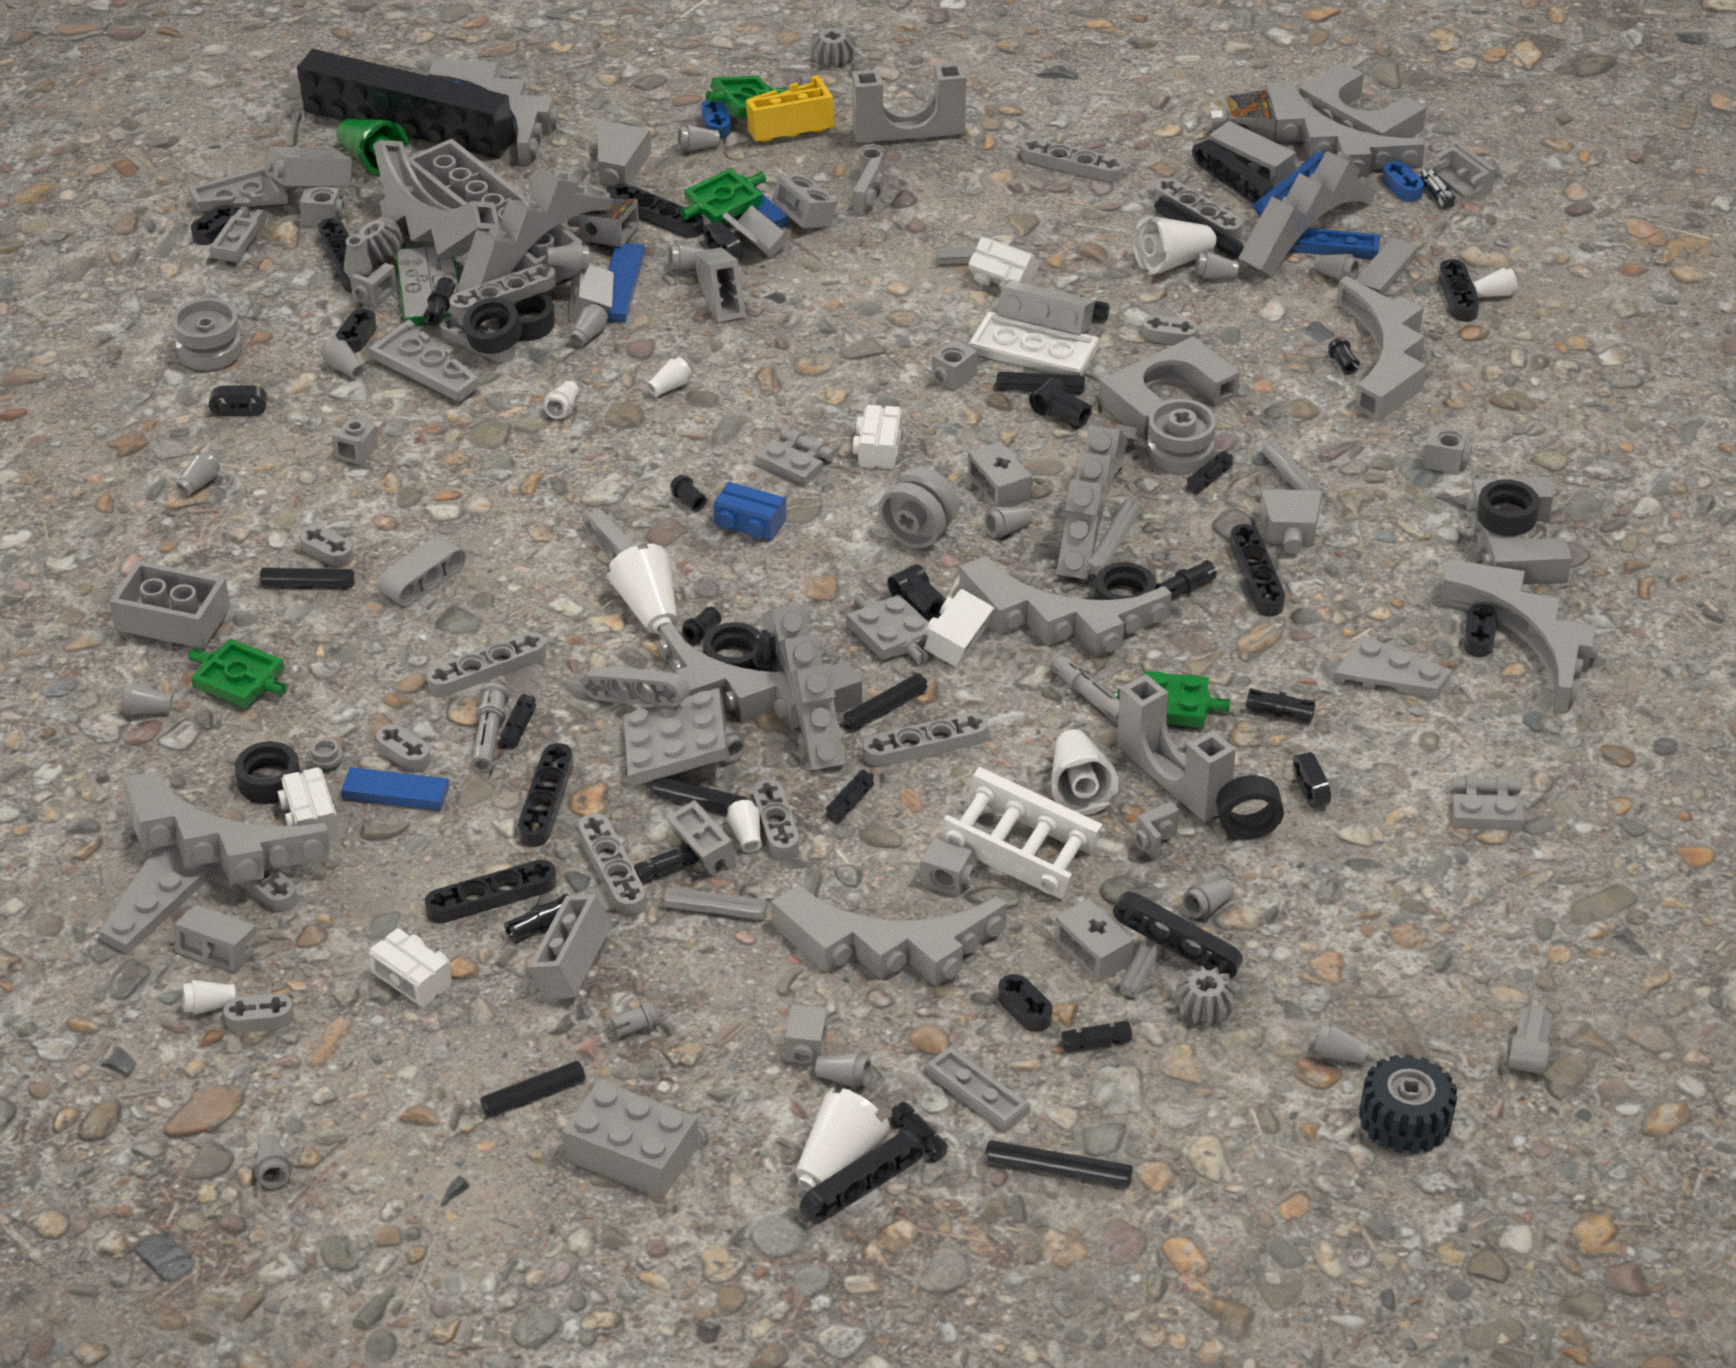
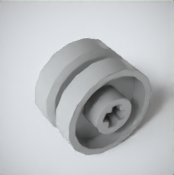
[172,298,242,371]
[1147,399,1216,474]
[878,467,959,548]

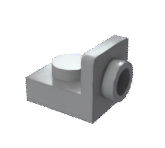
[350,263,398,308]
[1134,801,1179,860]

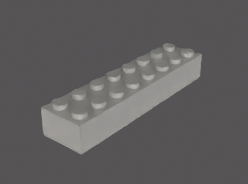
[408,139,583,283]

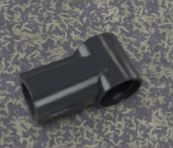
[1029,378,1092,428]
[887,564,946,621]

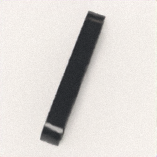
[1192,139,1273,205]
[610,184,704,238]
[317,218,352,293]
[1230,524,1285,616]
[518,743,573,847]
[424,860,557,923]
[1113,891,1243,978]
[799,1130,925,1224]

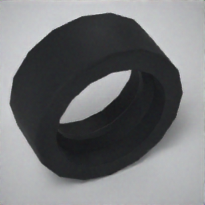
[499,293,555,341]
[463,297,522,354]
[1477,479,1540,536]
[1094,562,1156,600]
[703,622,761,670]
[235,741,301,804]
[1216,775,1284,839]

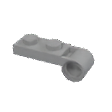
[853,144,885,216]

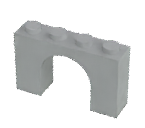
[852,62,966,143]
[1299,63,1426,138]
[1099,336,1240,440]
[1466,477,1572,584]
[1117,674,1236,822]

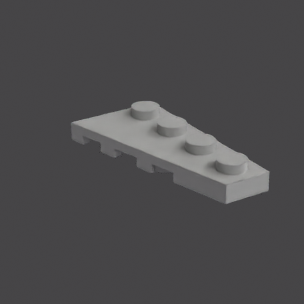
[369,319,479,402]
[99,844,220,955]

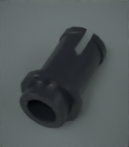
[1328,337,1360,375]
[670,475,707,512]
[682,606,722,642]

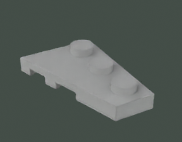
[188,166,288,211]
[1333,635,1452,699]

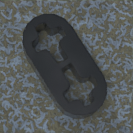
[190,205,237,245]
[703,221,743,260]
[336,309,377,353]
[209,385,268,416]
[1464,604,1497,657]
[1293,752,1331,808]
[998,974,1053,1032]

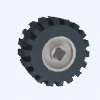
[1359,1054,1458,1154]

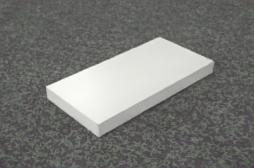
[968,312,1100,375]

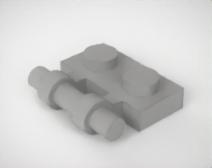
[755,428,835,487]
[1451,775,1524,830]

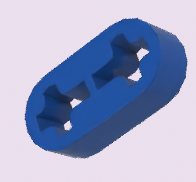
[701,100,731,139]
[1382,161,1424,202]

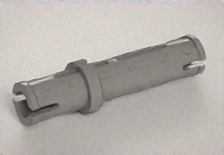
[1049,652,1119,725]

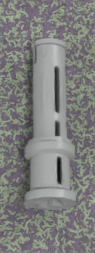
[471,683,510,772]

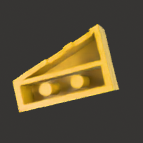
[746,75,835,142]

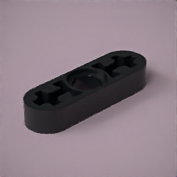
[1439,259,1479,322]

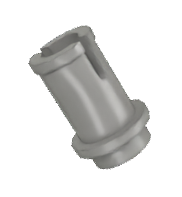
[610,1002,659,1039]

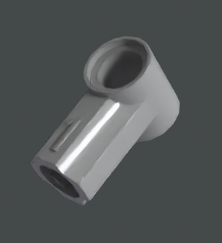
[1508,1004,1552,1075]

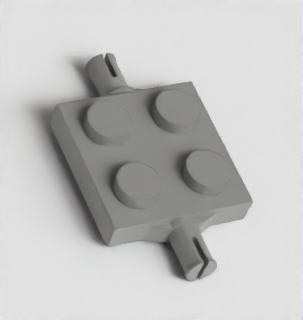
[846,593,929,665]

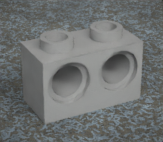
[772,175,837,228]

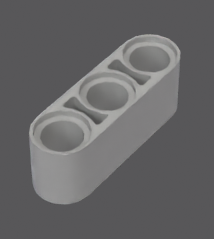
[377,536,466,607]

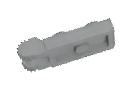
[209,206,266,262]

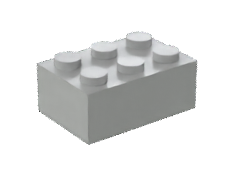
[109,560,231,649]
[562,1080,699,1199]

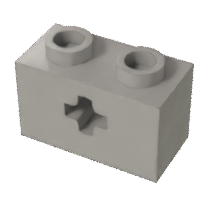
[968,441,1033,507]
[1055,898,1134,983]

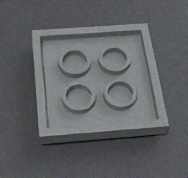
[624,688,729,786]

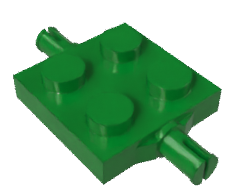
[705,75,789,118]
[680,168,766,223]
[188,639,288,708]
[1117,671,1230,728]

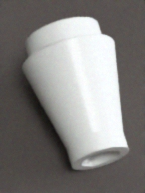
[1472,268,1518,298]
[647,357,692,397]
[544,381,579,419]
[726,800,762,853]
[182,980,236,1015]

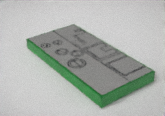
[396,246,459,326]

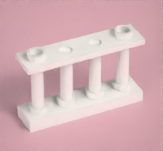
[939,767,1103,900]

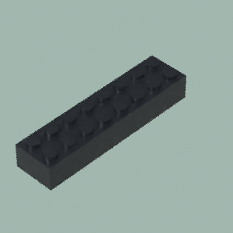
[297,48,514,159]

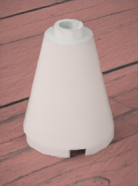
[1133,216,1216,275]
[608,544,677,635]
[1051,729,1119,815]
[795,1088,891,1192]

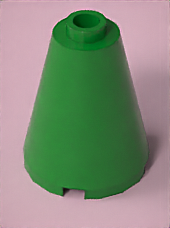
[336,119,408,175]

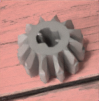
[810,26,856,68]
[356,216,404,264]
[1175,965,1236,1026]

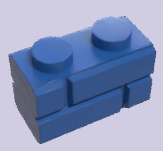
[713,481,787,541]

